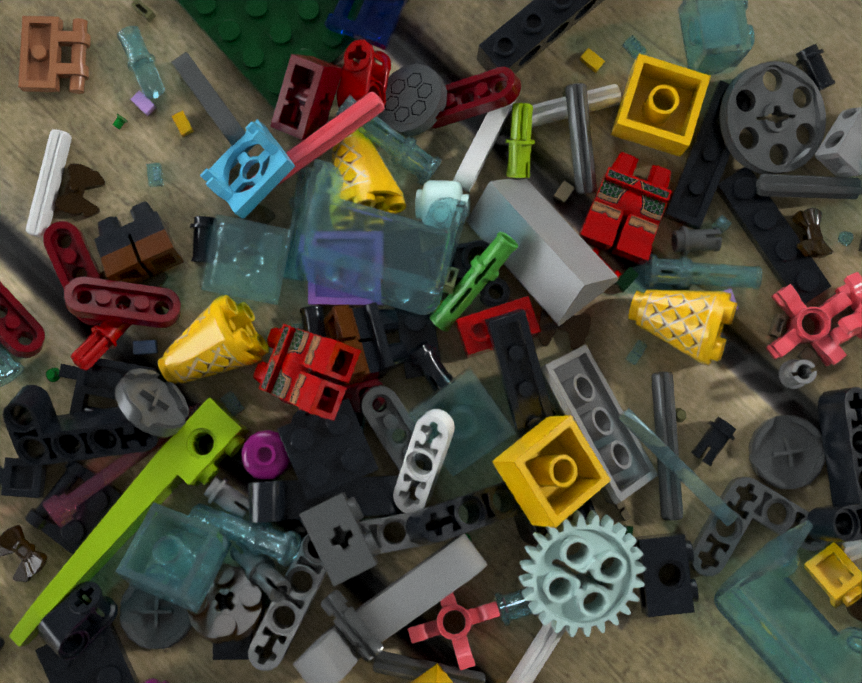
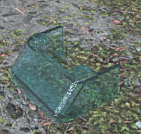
[714,520,862,683]

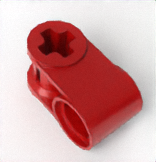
[337,39,391,112]

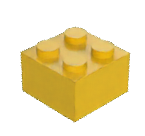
[611,53,711,157]
[492,415,611,528]

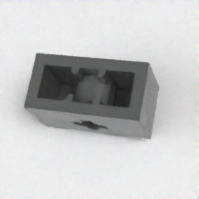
[299,492,381,587]

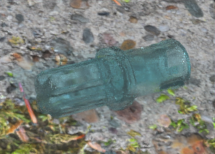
[117,26,165,99]

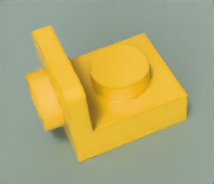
[804,542,862,609]

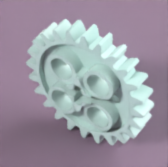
[518,510,646,637]

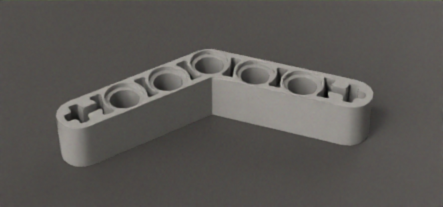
[248,512,441,671]

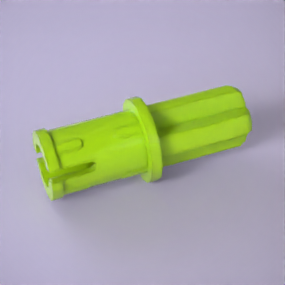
[505,103,535,178]

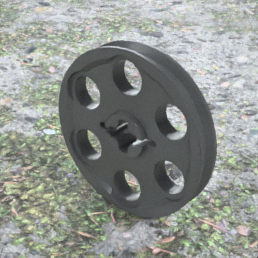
[719,61,826,174]

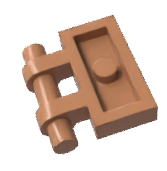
[18,16,91,94]

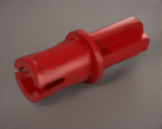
[71,304,132,371]

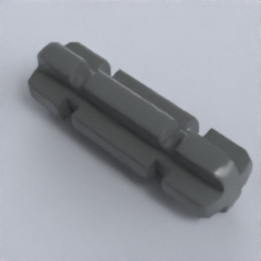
[321,590,383,662]

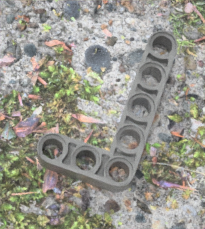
[293,534,488,683]

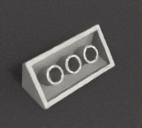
[467,178,618,327]
[541,344,658,505]

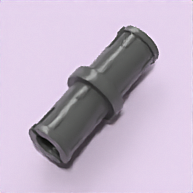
[230,539,292,603]

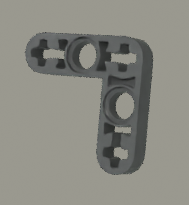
[689,477,827,576]

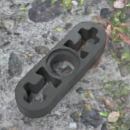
[171,52,245,146]

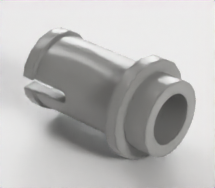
[778,359,817,389]
[203,476,249,521]

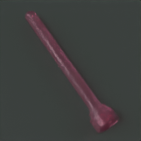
[42,403,202,528]

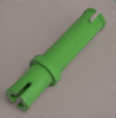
[430,231,518,332]

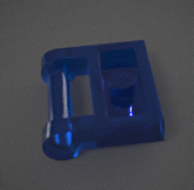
[324,0,407,51]

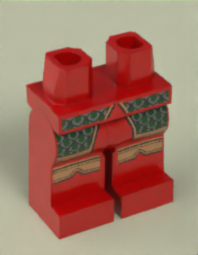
[578,152,672,265]
[253,324,361,421]

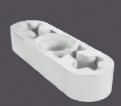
[453,100,516,193]
[393,409,455,513]

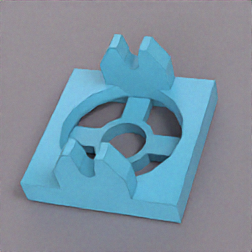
[200,119,295,219]

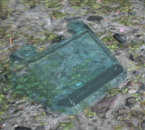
[296,159,468,315]

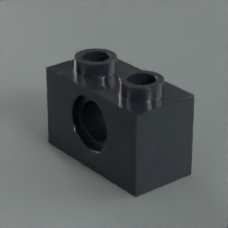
[634,532,699,617]

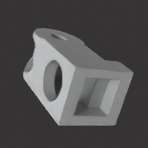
[814,107,862,177]

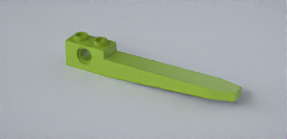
[9,397,249,647]

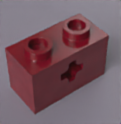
[270,54,343,140]

